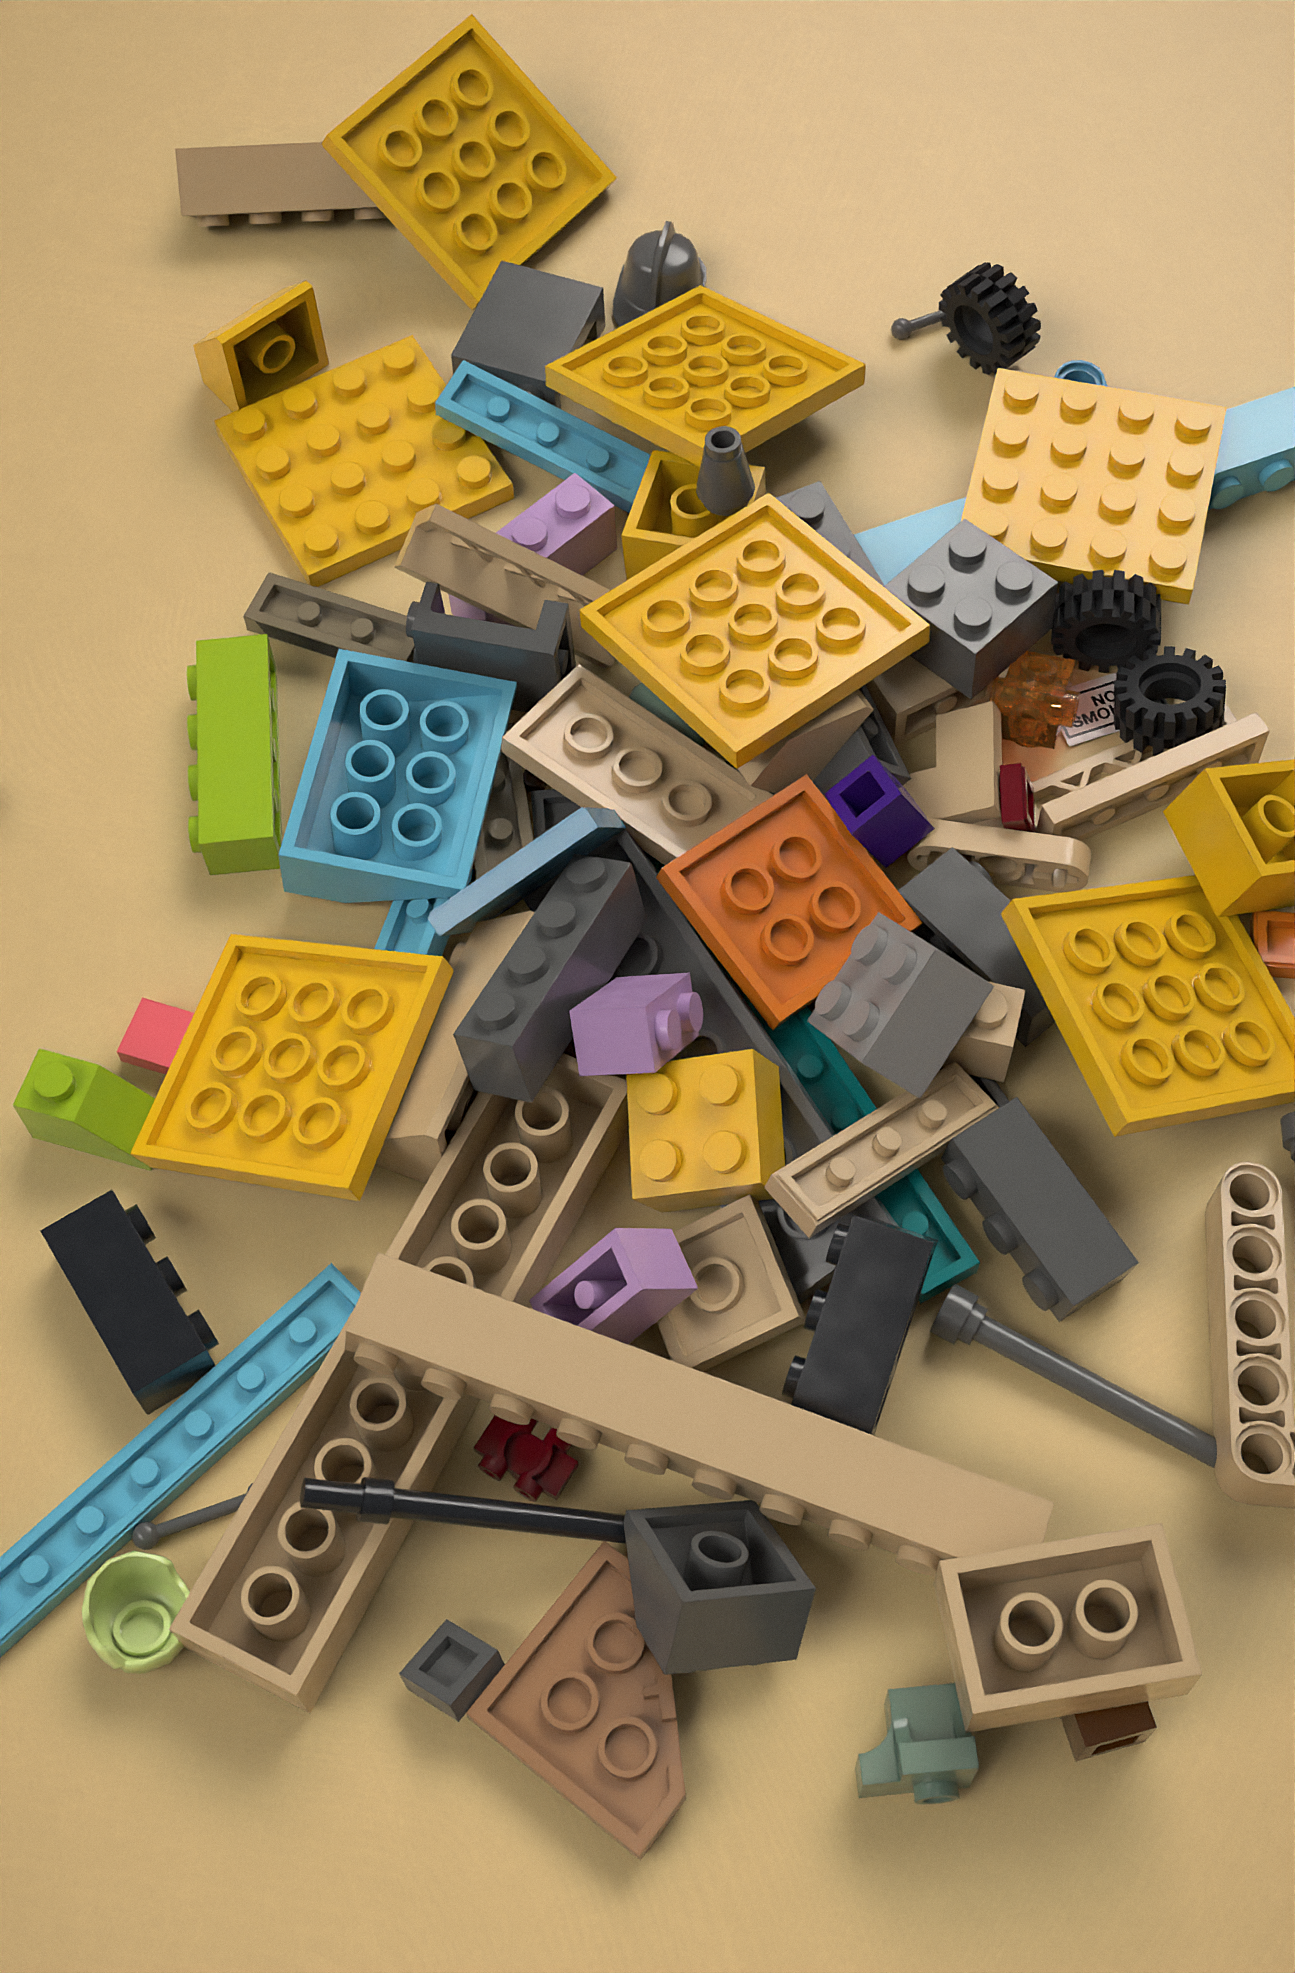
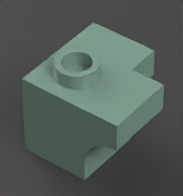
[855,1683,979,1805]

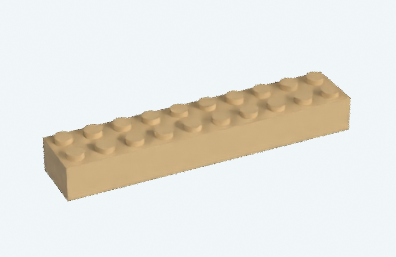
[169,1053,629,1713]

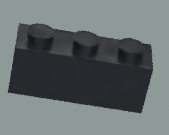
[40,1190,219,1415]
[782,1213,938,1435]

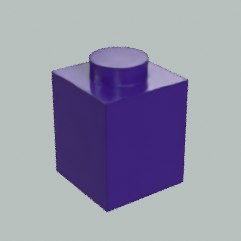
[824,754,935,868]

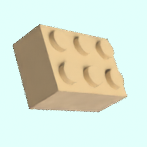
[934,1523,1202,1733]

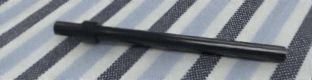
[300,1477,626,1544]

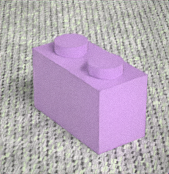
[569,973,703,1076]
[529,1228,698,1344]

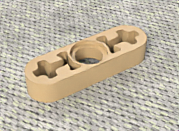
[907,819,1091,893]

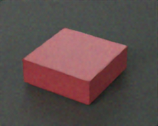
[116,997,194,1075]

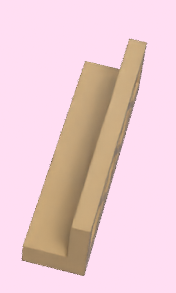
[394,504,615,669]
[1032,703,1270,841]

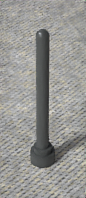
[930,1284,1244,1468]

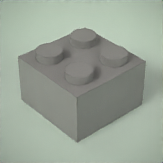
[807,912,994,1098]

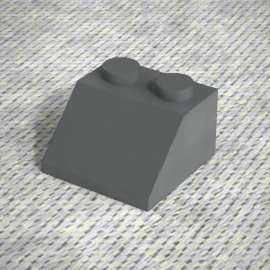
[623,1500,816,1675]

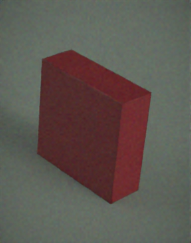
[1000,763,1036,833]

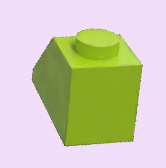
[13,1048,155,1171]

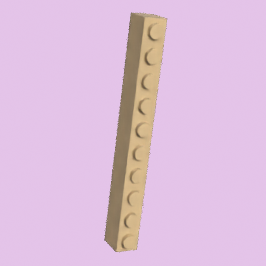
[345,1252,1054,1575]

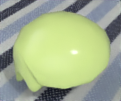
[82,1551,190,1674]

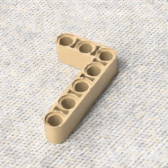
[1205,1162,1295,1509]

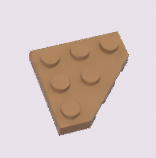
[466,1541,686,1860]

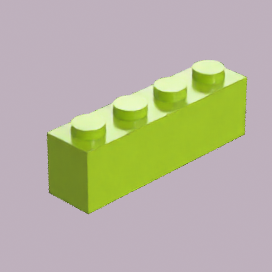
[187,634,282,875]

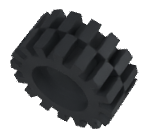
[939,262,1041,375]
[1051,570,1161,673]
[1114,646,1226,756]

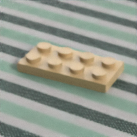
[501,664,773,865]

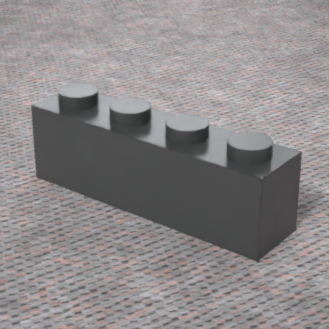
[453,854,647,1103]

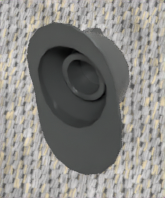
[613,221,706,327]

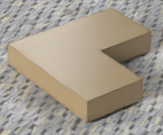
[903,701,1002,824]

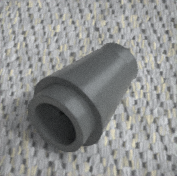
[696,426,755,516]

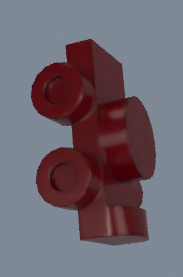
[473,1415,579,1502]

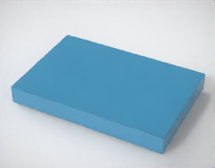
[427,807,626,937]

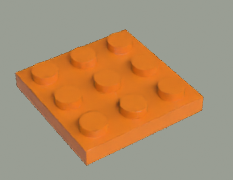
[656,774,923,1031]

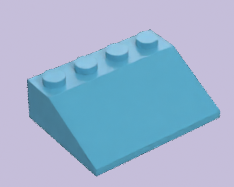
[278,649,517,903]

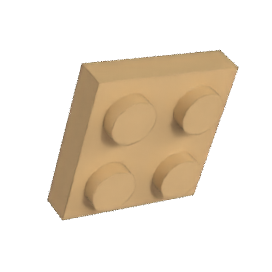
[657,1194,806,1372]

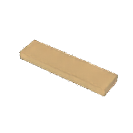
[764,1061,999,1238]

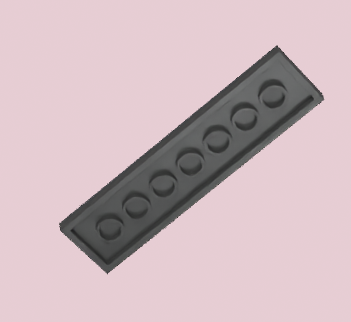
[523,829,898,1304]

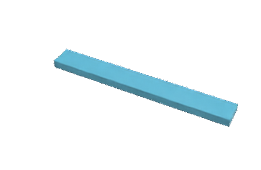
[0,1263,361,1657]

